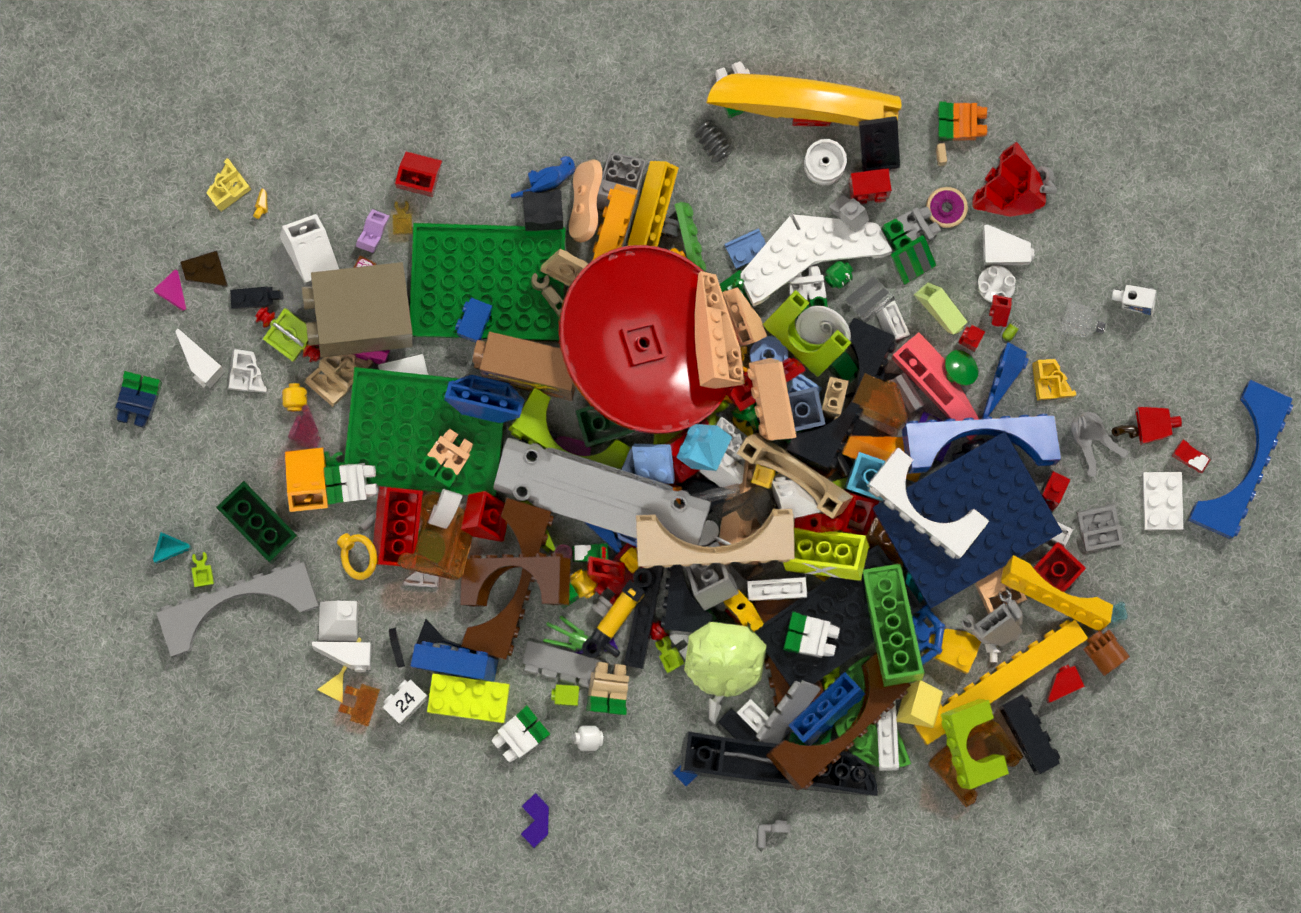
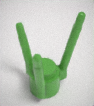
[543,616,588,651]

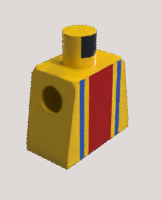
[723,590,763,632]

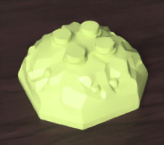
[684,622,766,697]

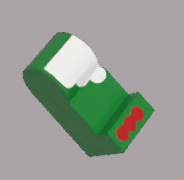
[572,543,608,562]

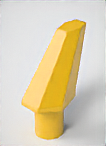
[253,188,268,219]

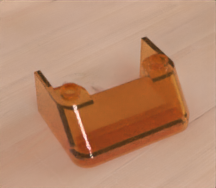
[850,373,909,430]

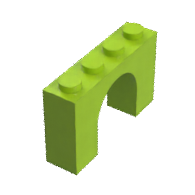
[762,290,851,377]
[941,699,1009,789]

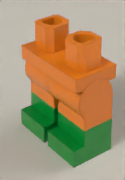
[938,101,987,141]

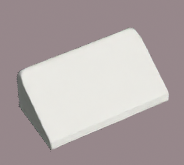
[874,301,910,341]

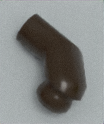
[1111,425,1139,439]

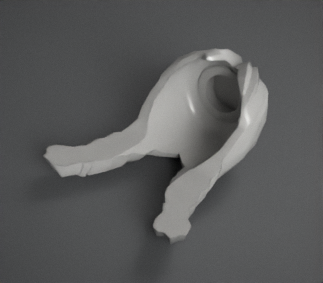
[1071,412,1128,477]

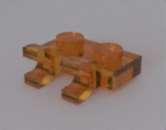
[338,684,380,727]

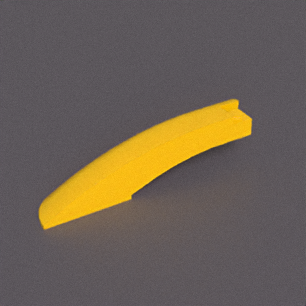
[706,73,902,127]

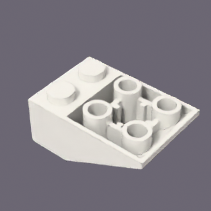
[280,214,339,284]
[700,417,747,490]

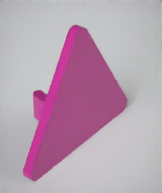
[154,270,186,311]

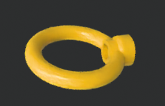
[337,533,377,580]

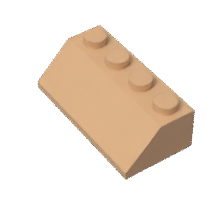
[748,358,796,440]

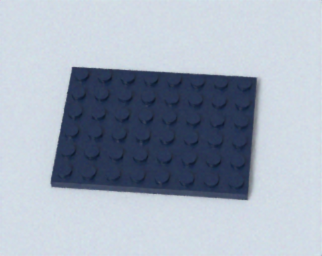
[872,432,1063,609]

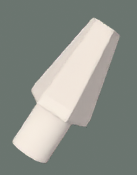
[985,644,1001,662]
[709,695,724,724]

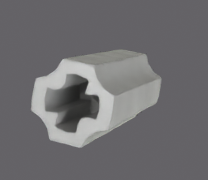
[890,372,925,413]

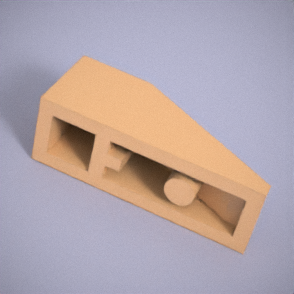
[722,287,767,347]

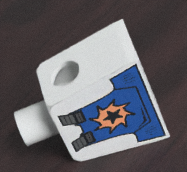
[1112,285,1157,316]

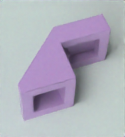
[356,209,390,253]

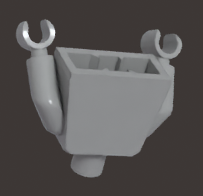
[962,587,1023,646]

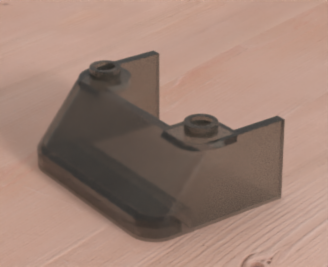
[711,486,782,581]

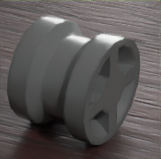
[661,218,680,238]

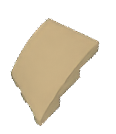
[305,354,373,407]

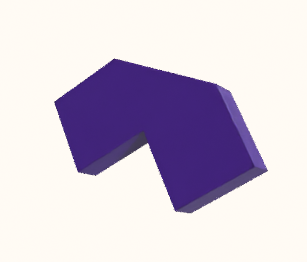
[521,793,549,848]

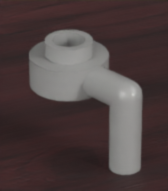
[1037,166,1057,194]
[758,820,791,848]

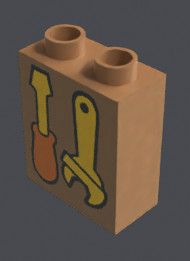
[472,332,576,401]

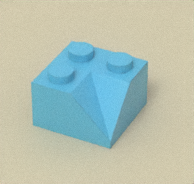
[676,424,732,471]

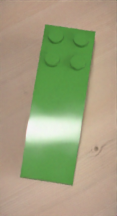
[863,564,924,687]

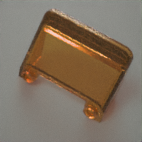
[397,491,473,580]

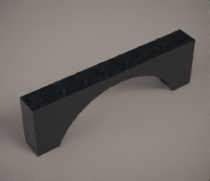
[787,318,897,474]
[661,479,727,635]

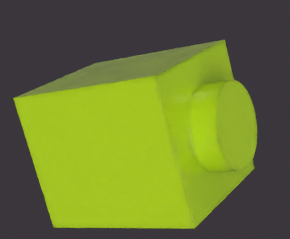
[551,685,579,706]

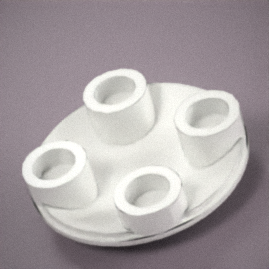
[978,265,1016,303]

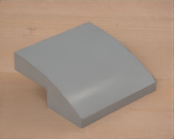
[1076,504,1124,551]

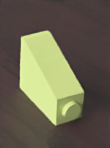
[914,283,967,335]

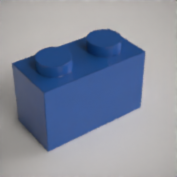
[455,298,493,343]

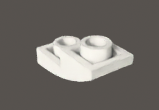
[428,489,462,529]

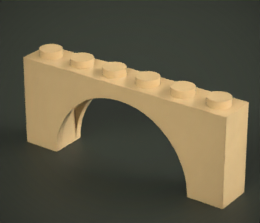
[736,433,853,519]

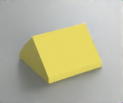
[896,681,943,728]

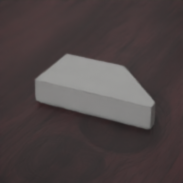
[403,566,440,588]

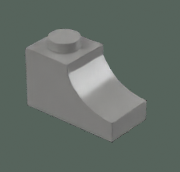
[829,195,869,232]

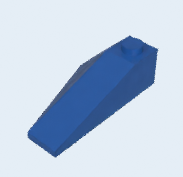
[982,342,1029,418]

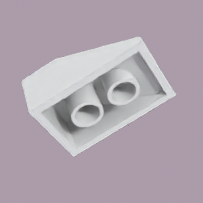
[175,329,225,388]

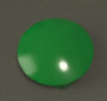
[945,350,978,386]

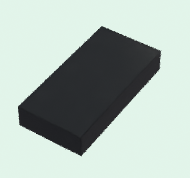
[718,708,757,741]

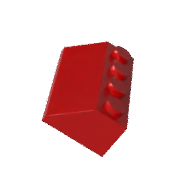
[373,486,423,568]

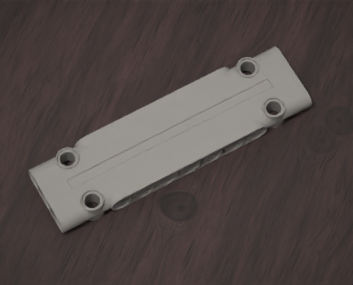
[493,437,711,546]

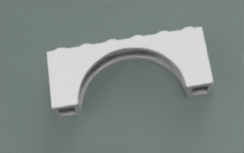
[867,448,989,559]

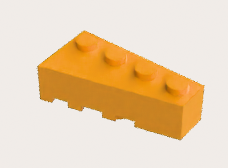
[592,184,638,261]

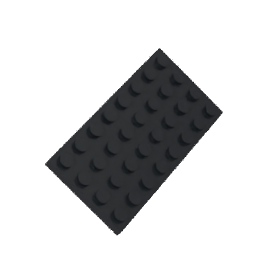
[754,544,923,688]

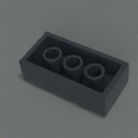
[998,694,1061,776]

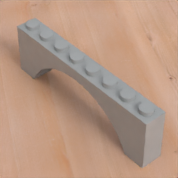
[156,560,320,658]

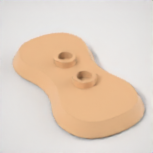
[568,160,602,243]

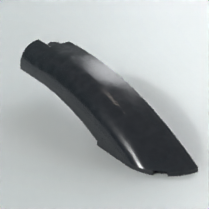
[680,731,878,796]

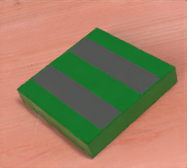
[890,235,937,285]

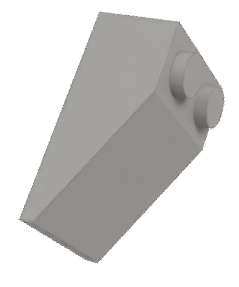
[686,542,739,611]

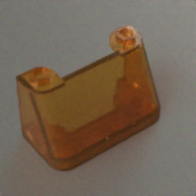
[928,719,1024,808]

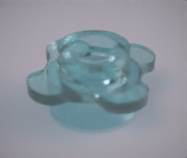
[1111,602,1128,623]

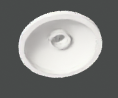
[796,306,851,349]

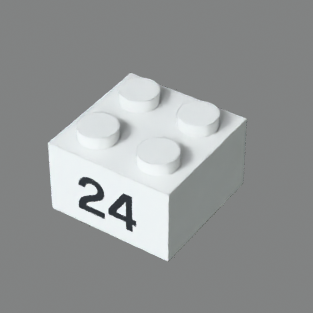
[383,679,429,725]

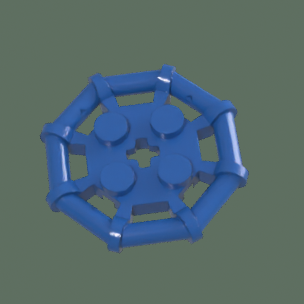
[875,605,946,665]

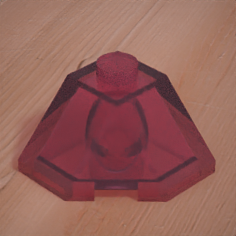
[288,405,321,449]

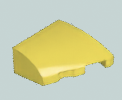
[207,158,251,212]

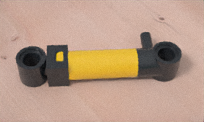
[582,568,655,658]

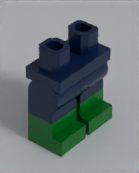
[115,371,162,428]

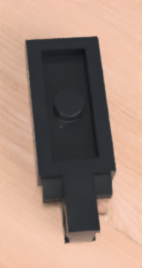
[230,286,284,309]

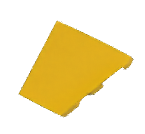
[1032,359,1076,400]

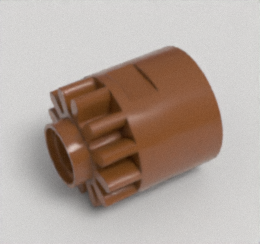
[1083,629,1130,676]

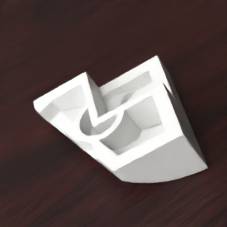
[228,349,267,393]

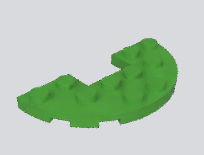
[834,655,911,767]

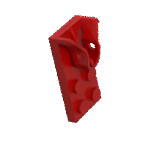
[727,358,806,411]

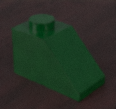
[828,351,859,383]

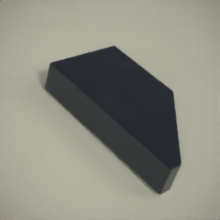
[389,628,405,668]

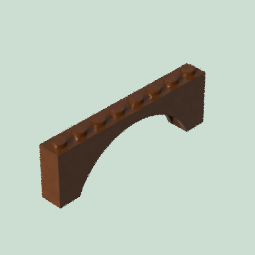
[462,498,554,660]
[766,652,911,791]

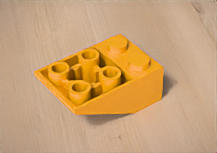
[285,447,330,512]

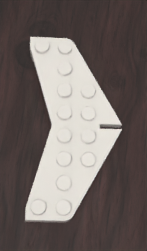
[740,214,892,306]

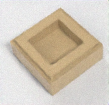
[936,143,947,166]

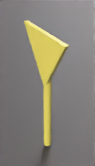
[317,638,361,703]

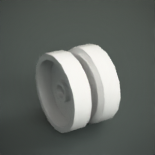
[804,139,847,185]

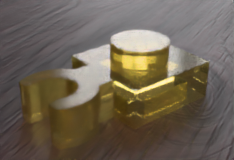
[392,201,413,235]

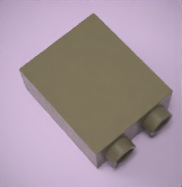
[302,262,413,358]

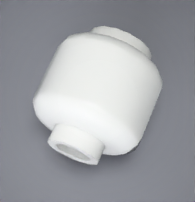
[573,726,603,751]

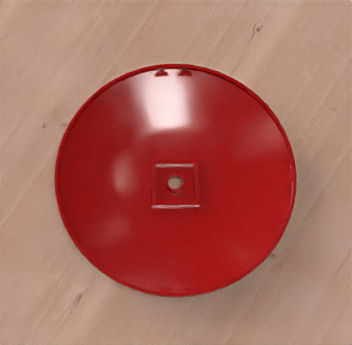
[559,245,739,434]

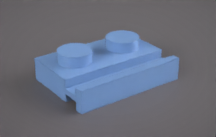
[724,228,766,269]

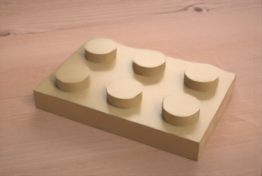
[540,249,588,286]

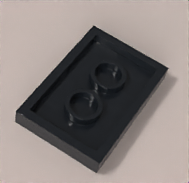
[859,116,900,172]

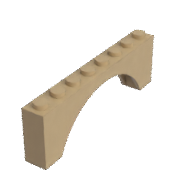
[636,509,794,568]

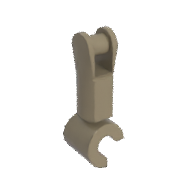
[531,272,563,318]

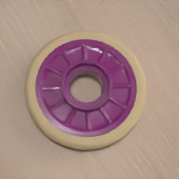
[926,187,968,228]

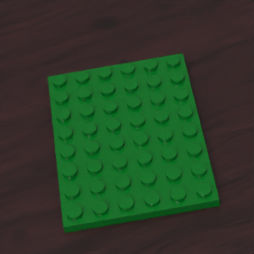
[410,223,566,341]
[344,367,504,497]

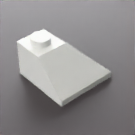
[318,601,359,641]

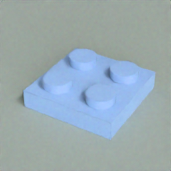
[632,444,675,484]

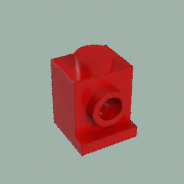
[989,294,1012,327]
[958,325,985,352]

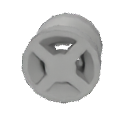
[591,596,612,618]

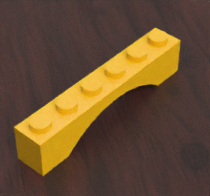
[1001,555,1113,631]

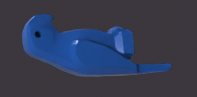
[511,156,576,199]

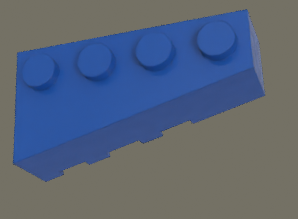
[411,641,499,682]

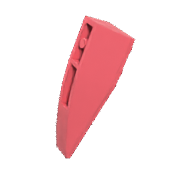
[891,333,980,441]

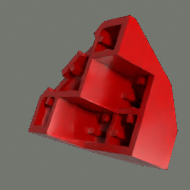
[972,142,1046,217]

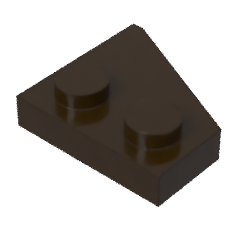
[180,251,228,287]

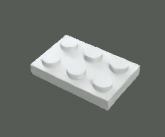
[1143,472,1183,530]

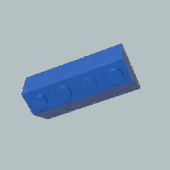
[789,672,865,746]

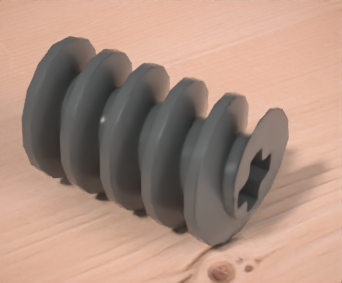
[694,119,733,163]

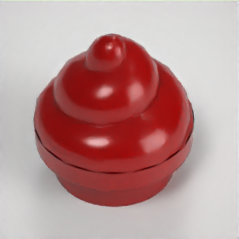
[651,621,668,640]

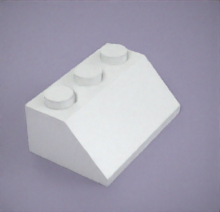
[772,474,822,518]

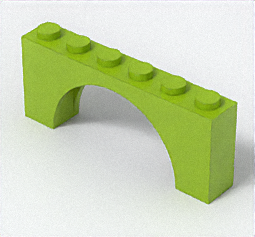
[508,388,632,469]

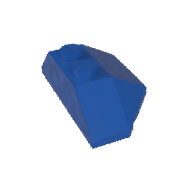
[444,375,524,423]

